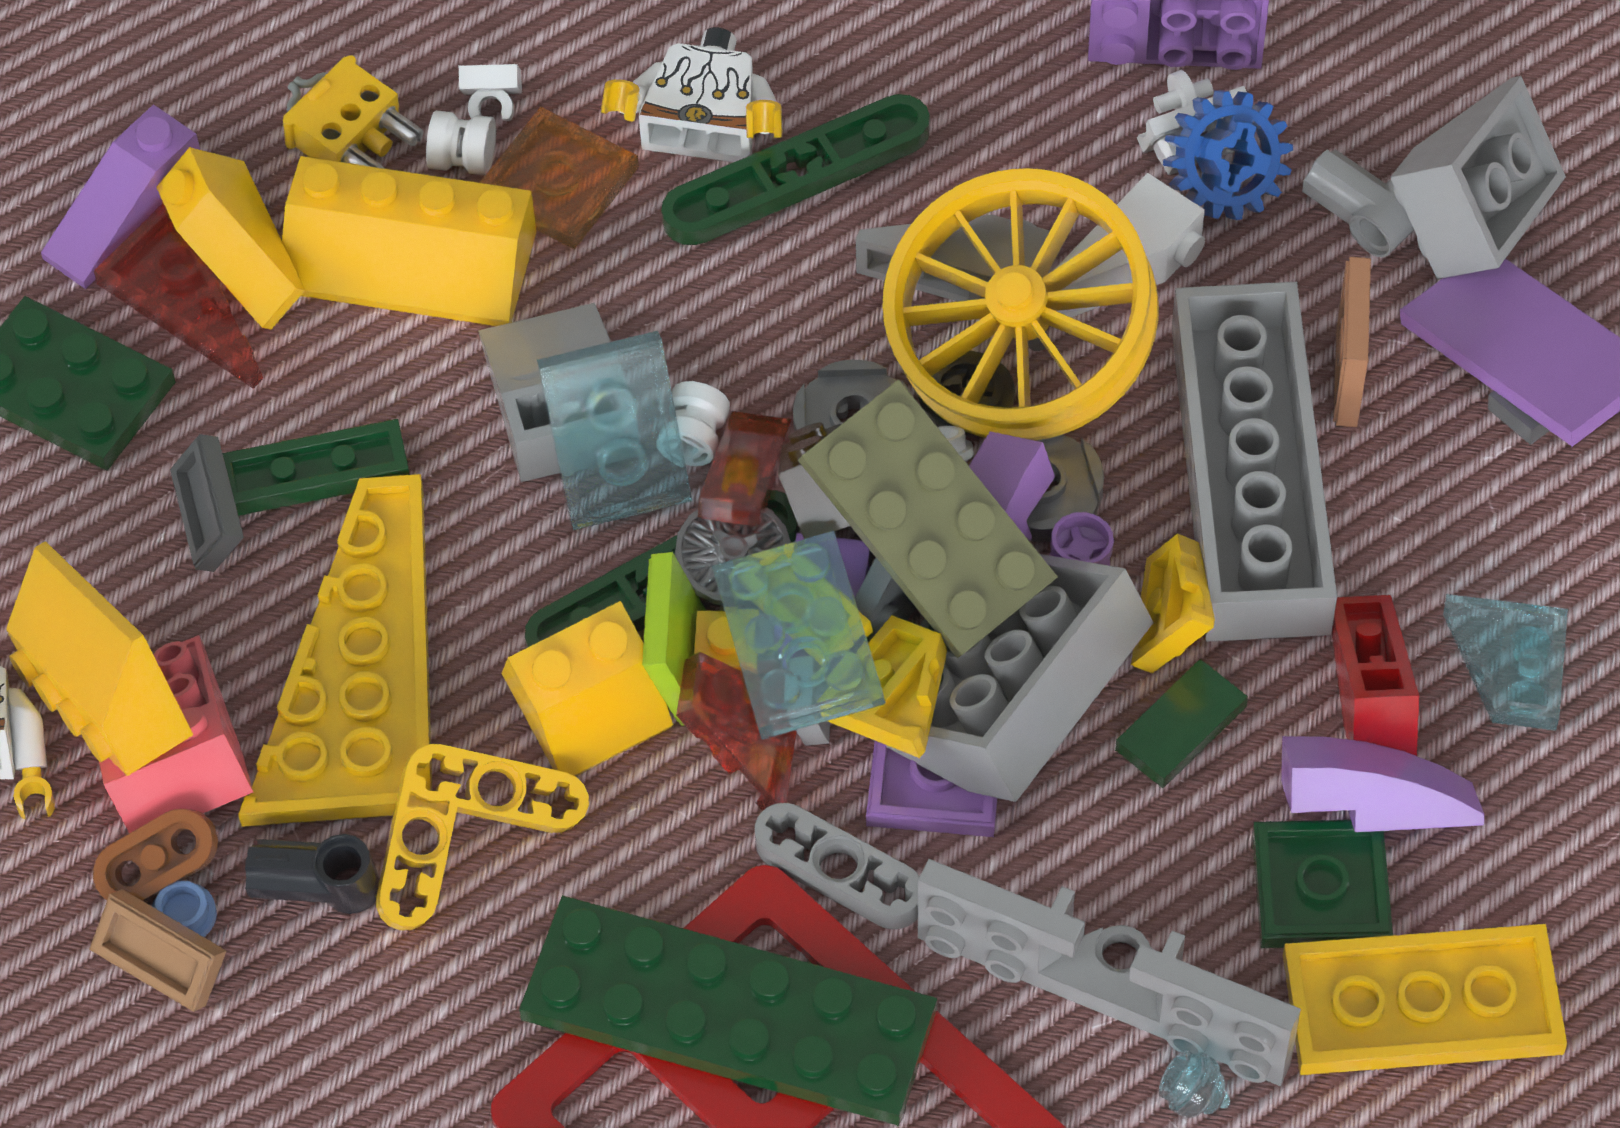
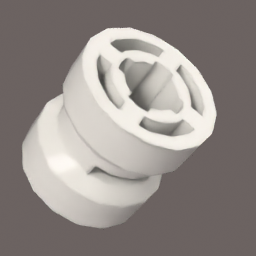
[426,110,496,176]
[655,381,730,466]

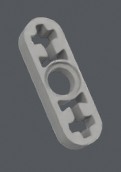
[755,803,920,929]

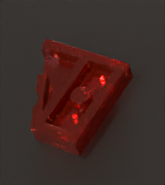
[676,652,797,811]

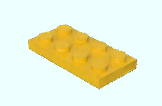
[1283,924,1567,1075]

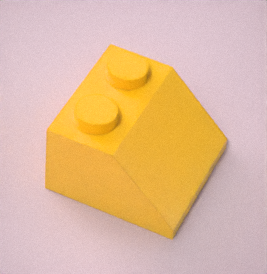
[502,601,673,776]

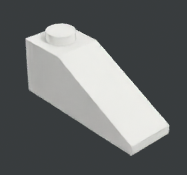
[1053,173,1205,317]

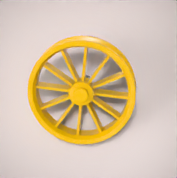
[882,168,1159,441]

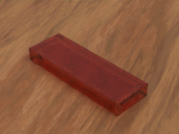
[698,411,792,526]

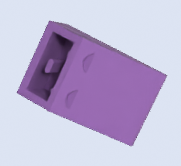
[1088,0,1269,70]

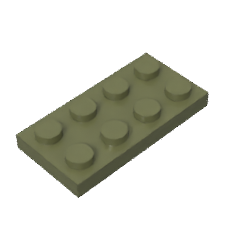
[798,379,1058,658]

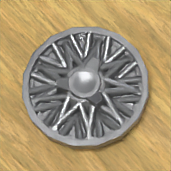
[675,498,792,607]

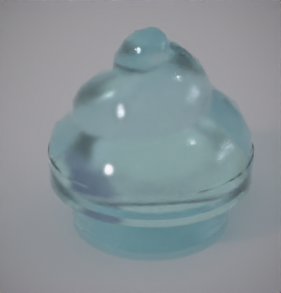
[1159,1050,1230,1118]

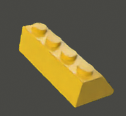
[282,156,537,326]
[6,541,193,776]

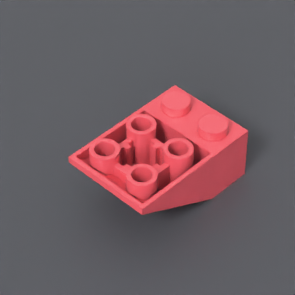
[99,635,253,833]

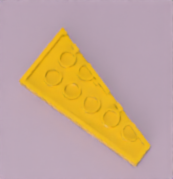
[238,474,433,827]

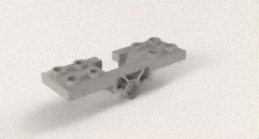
[918,859,1301,1086]

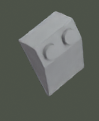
[1390,76,1566,279]

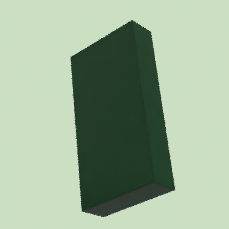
[1115,659,1248,788]

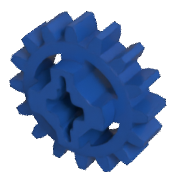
[1163,90,1294,220]

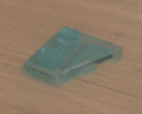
[1443,594,1568,731]

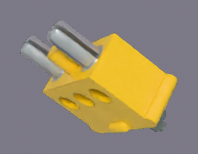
[283,55,423,169]

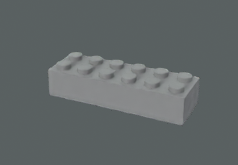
[1172,282,1337,642]

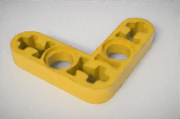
[376,744,589,930]

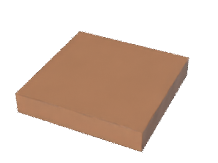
[1333,257,1371,427]

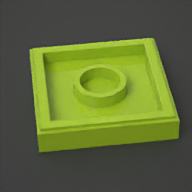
[642,552,706,726]

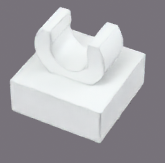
[458,64,522,121]

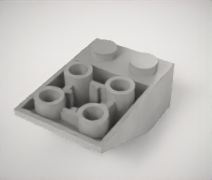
[478,303,640,482]

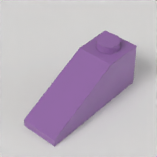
[41,104,200,289]

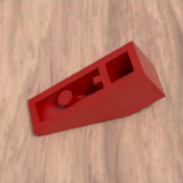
[1332,595,1419,756]

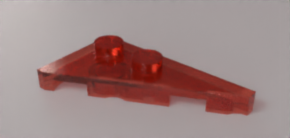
[94,203,263,389]

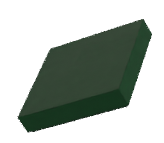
[1252,820,1393,948]

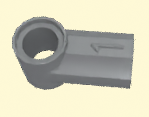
[1302,149,1414,258]

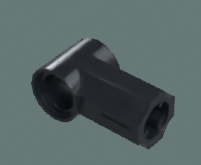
[245,834,380,914]

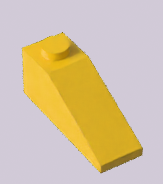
[156,147,305,330]

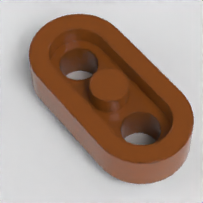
[93,809,218,902]

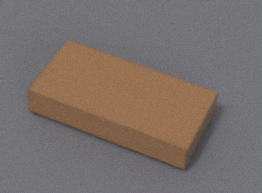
[89,889,226,1012]

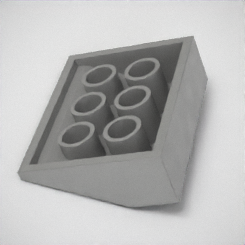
[874,554,1154,802]

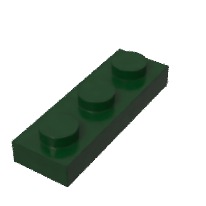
[222,419,410,516]

